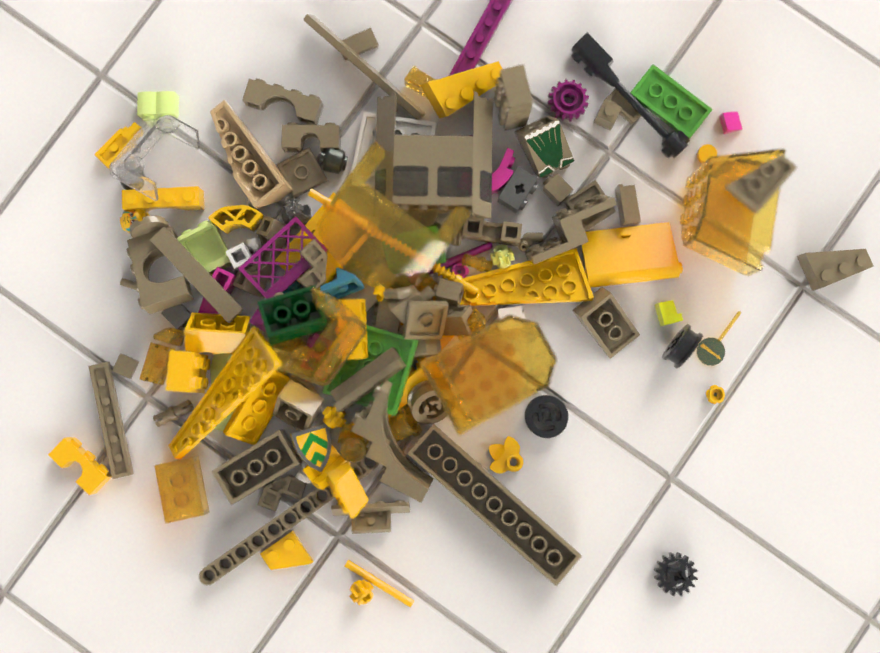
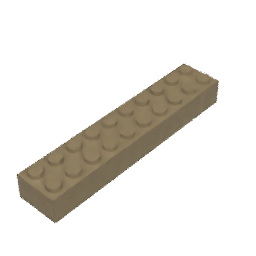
[407,424,582,586]

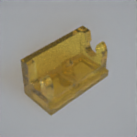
[404,65,436,99]
[139,342,175,385]

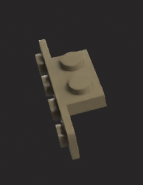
[331,500,410,534]

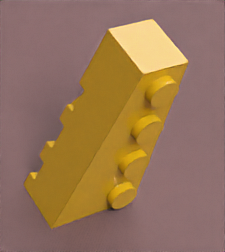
[421,61,503,119]

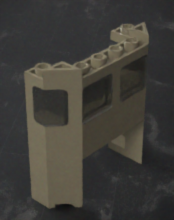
[374,90,493,219]

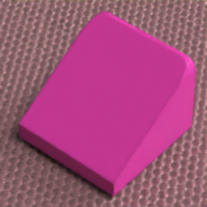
[719,111,742,134]

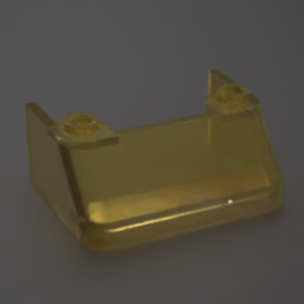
[272,287,366,386]

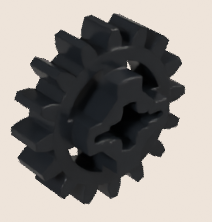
[654,552,698,596]

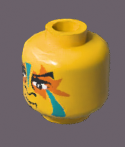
[120,209,150,234]

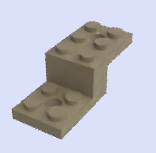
[525,194,617,264]

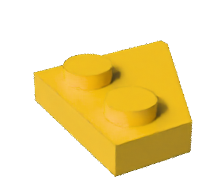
[260,531,314,570]

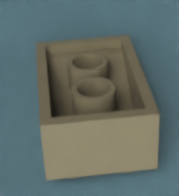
[572,287,640,359]

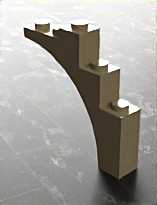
[352,380,434,503]

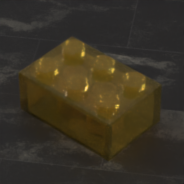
[154,456,210,524]

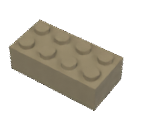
[493,64,533,131]
[212,429,302,505]

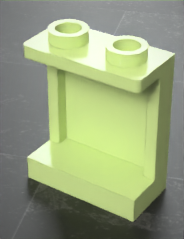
[177,221,232,276]

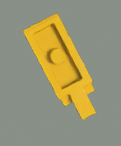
[94,122,143,169]

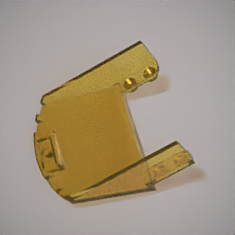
[316,141,472,289]

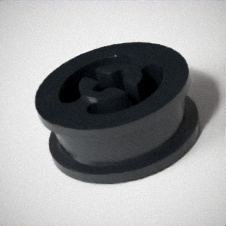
[662,324,703,369]
[525,395,568,438]

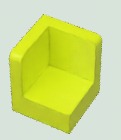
[654,300,683,327]

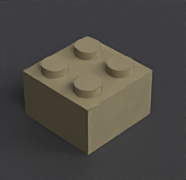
[272,379,324,431]

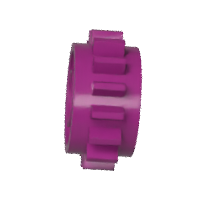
[547,79,589,122]

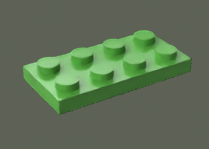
[630,64,713,139]

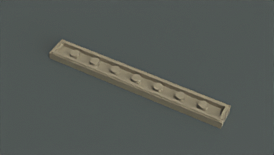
[303,14,426,119]

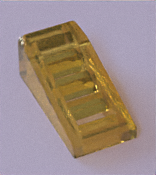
[153,327,185,347]

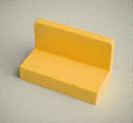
[303,445,351,490]

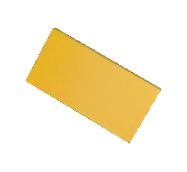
[223,371,290,445]

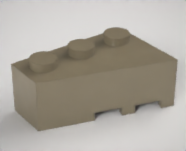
[797,249,874,291]

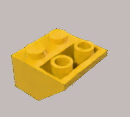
[327,461,369,519]

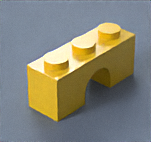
[48,437,112,495]

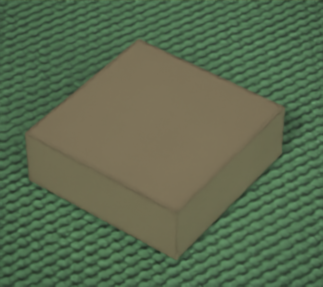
[112,353,140,379]

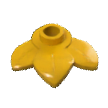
[489,436,523,474]

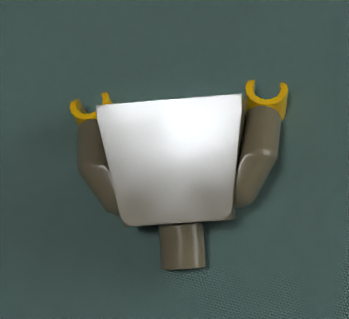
[373,285,436,326]

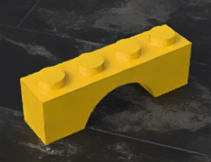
[122,186,205,212]

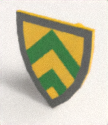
[291,424,332,472]

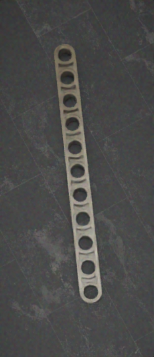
[199,454,379,585]

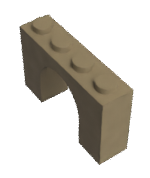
[126,226,194,314]

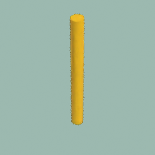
[344,560,414,607]

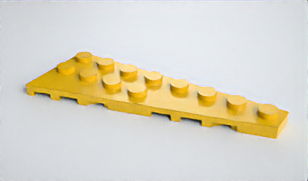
[431,248,594,306]
[168,327,282,459]

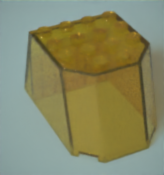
[680,149,786,276]
[420,314,557,435]

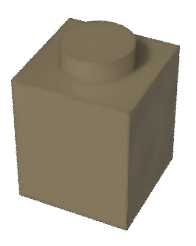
[593,99,622,130]
[542,173,574,206]
[434,278,464,305]

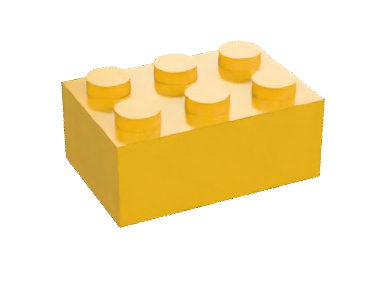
[185,312,250,355]
[166,350,211,393]

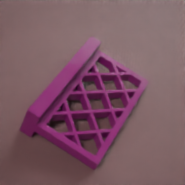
[238,216,328,299]

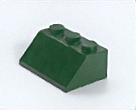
[257,285,328,346]

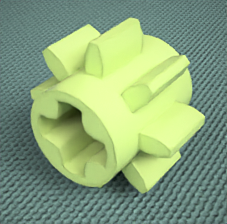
[490,245,515,268]

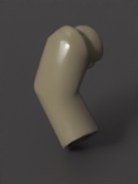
[518,233,543,251]

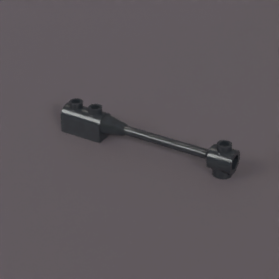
[571,32,690,158]

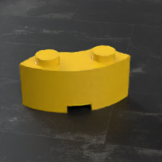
[208,205,264,234]

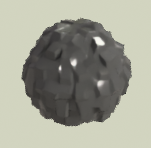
[281,198,312,229]

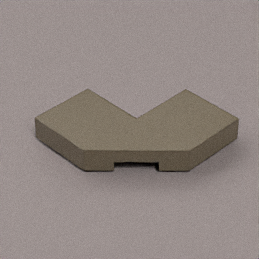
[298,239,327,289]
[257,475,307,511]

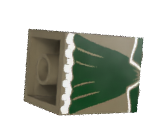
[514,115,574,178]

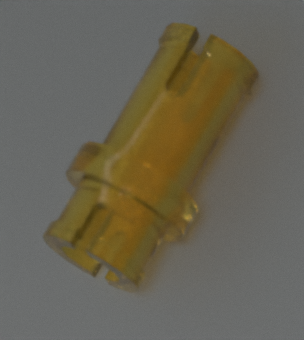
[461,253,493,272]

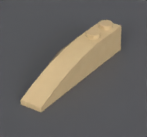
[210,100,293,209]

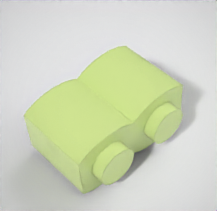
[137,91,179,122]

